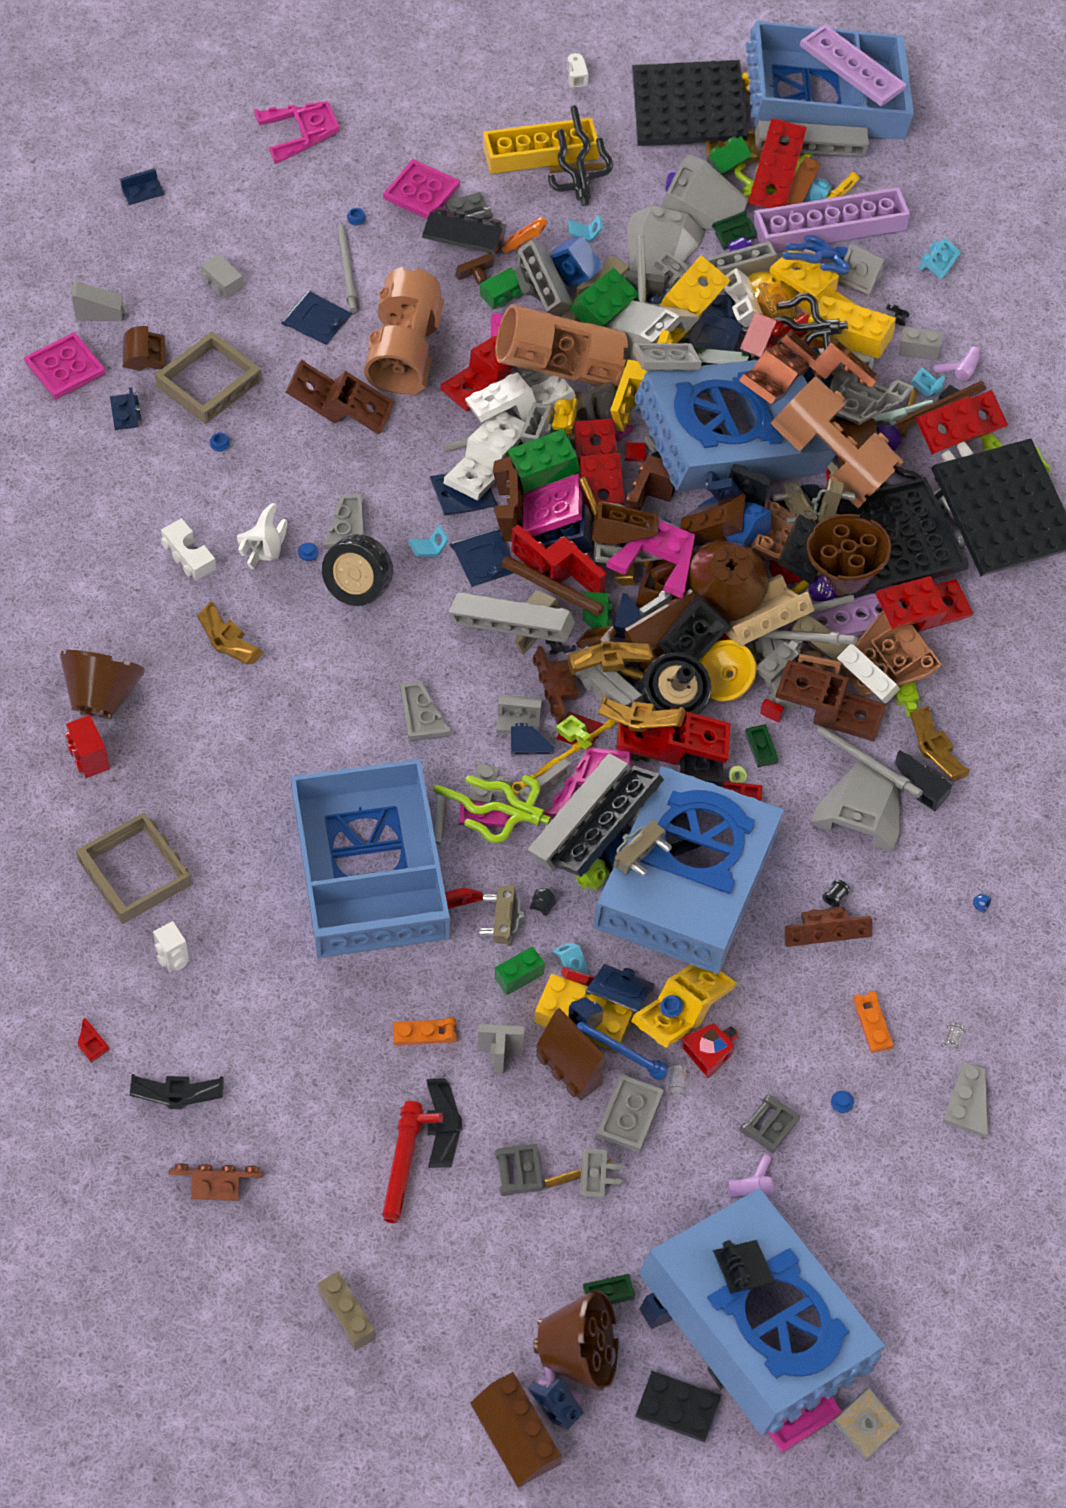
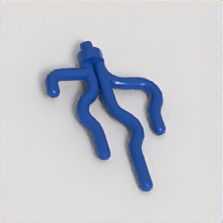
[782,235,850,274]

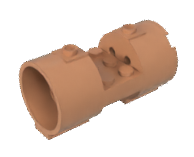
[364,267,444,396]
[496,304,628,387]
[771,376,904,508]

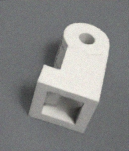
[567,53,588,88]

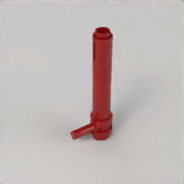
[382,1101,443,1224]

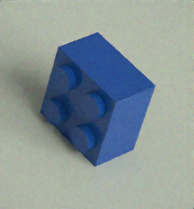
[550,236,604,287]

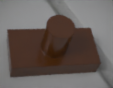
[455,253,494,285]
[576,626,617,649]

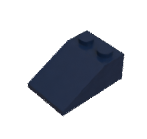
[533,505,594,553]

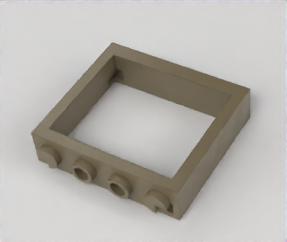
[155,331,262,424]
[76,813,192,924]

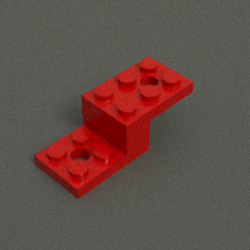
[748,118,807,209]
[440,333,514,412]
[916,390,1008,455]
[573,419,625,515]
[511,525,606,593]
[875,576,974,632]
[616,707,731,765]

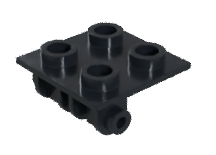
[713,1240,775,1294]

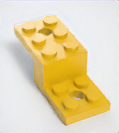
[770,251,858,315]
[660,255,730,343]
[610,330,674,432]
[631,964,737,1048]

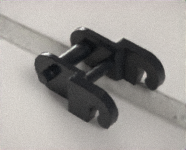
[886,304,910,326]
[545,634,576,655]

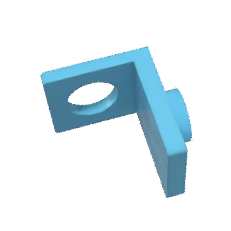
[568,215,603,242]
[408,525,449,557]
[551,942,590,974]

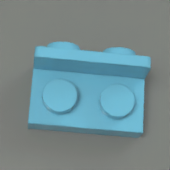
[918,237,961,279]

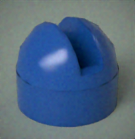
[973,894,992,913]

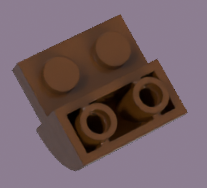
[123,326,165,371]

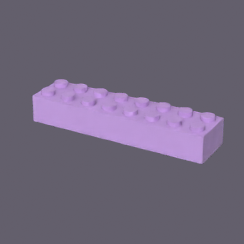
[753,187,910,252]

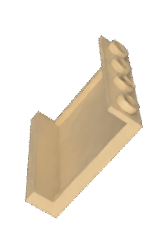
[725,574,814,646]

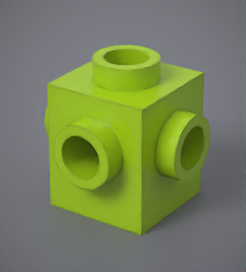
[574,858,610,890]

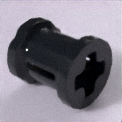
[822,879,851,907]

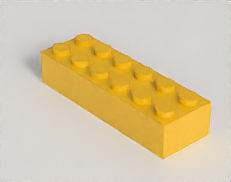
[483,117,599,174]

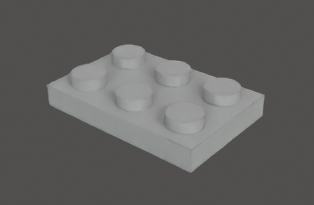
[633,343,702,371]
[596,1074,664,1153]

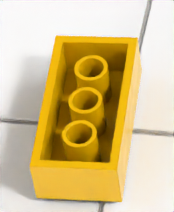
[807,296,896,359]
[534,974,635,1052]

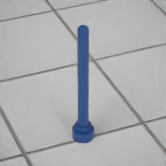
[577,1022,668,1080]

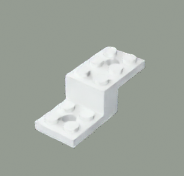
[465,372,576,422]
[443,411,525,500]

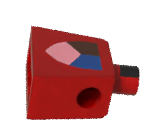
[681,1023,738,1078]

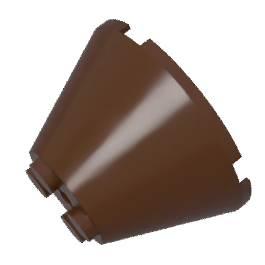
[807,514,891,595]
[686,541,769,620]
[60,650,145,719]
[533,1291,619,1391]

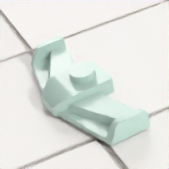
[872,400,933,425]

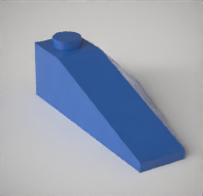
[698,497,771,546]

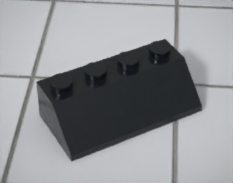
[422,207,507,254]

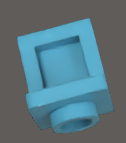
[805,178,832,202]
[910,367,945,397]

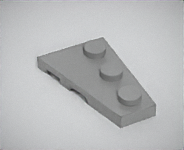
[323,494,364,550]
[943,1061,988,1138]

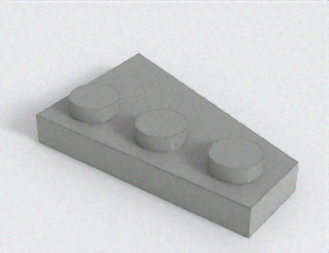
[400,681,451,741]

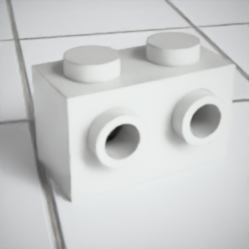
[153,921,189,972]

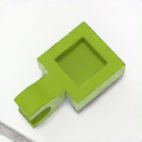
[895,682,919,717]
[556,715,592,750]

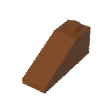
[786,156,822,205]

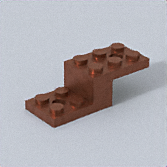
[781,330,880,387]
[739,344,809,404]
[285,360,394,434]
[626,455,675,511]
[775,660,886,742]

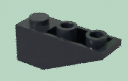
[895,750,952,812]

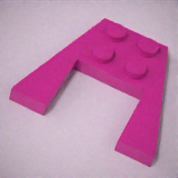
[253,101,340,164]
[606,520,695,598]
[544,748,631,828]

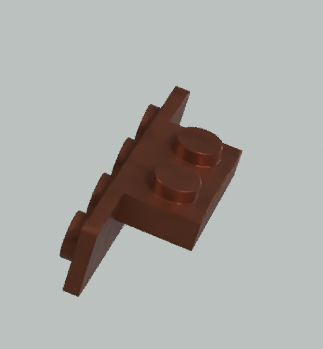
[533,646,580,724]
[785,907,872,947]
[169,1163,265,1201]

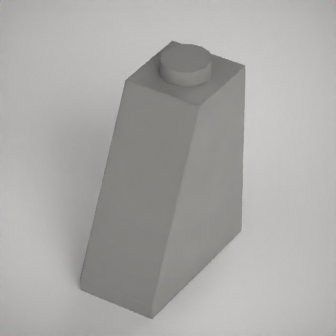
[72,281,127,322]

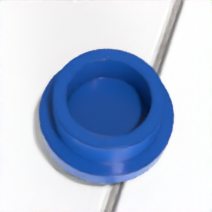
[347,208,366,225]
[210,432,230,451]
[298,543,318,561]
[660,995,683,1018]
[831,1091,854,1113]

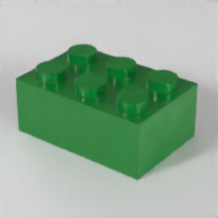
[569,267,638,327]
[507,429,580,493]

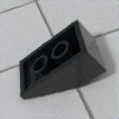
[657,593,731,661]

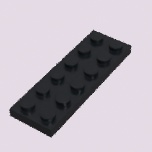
[552,766,664,877]

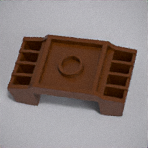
[493,457,524,542]

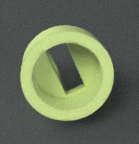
[729,765,747,783]

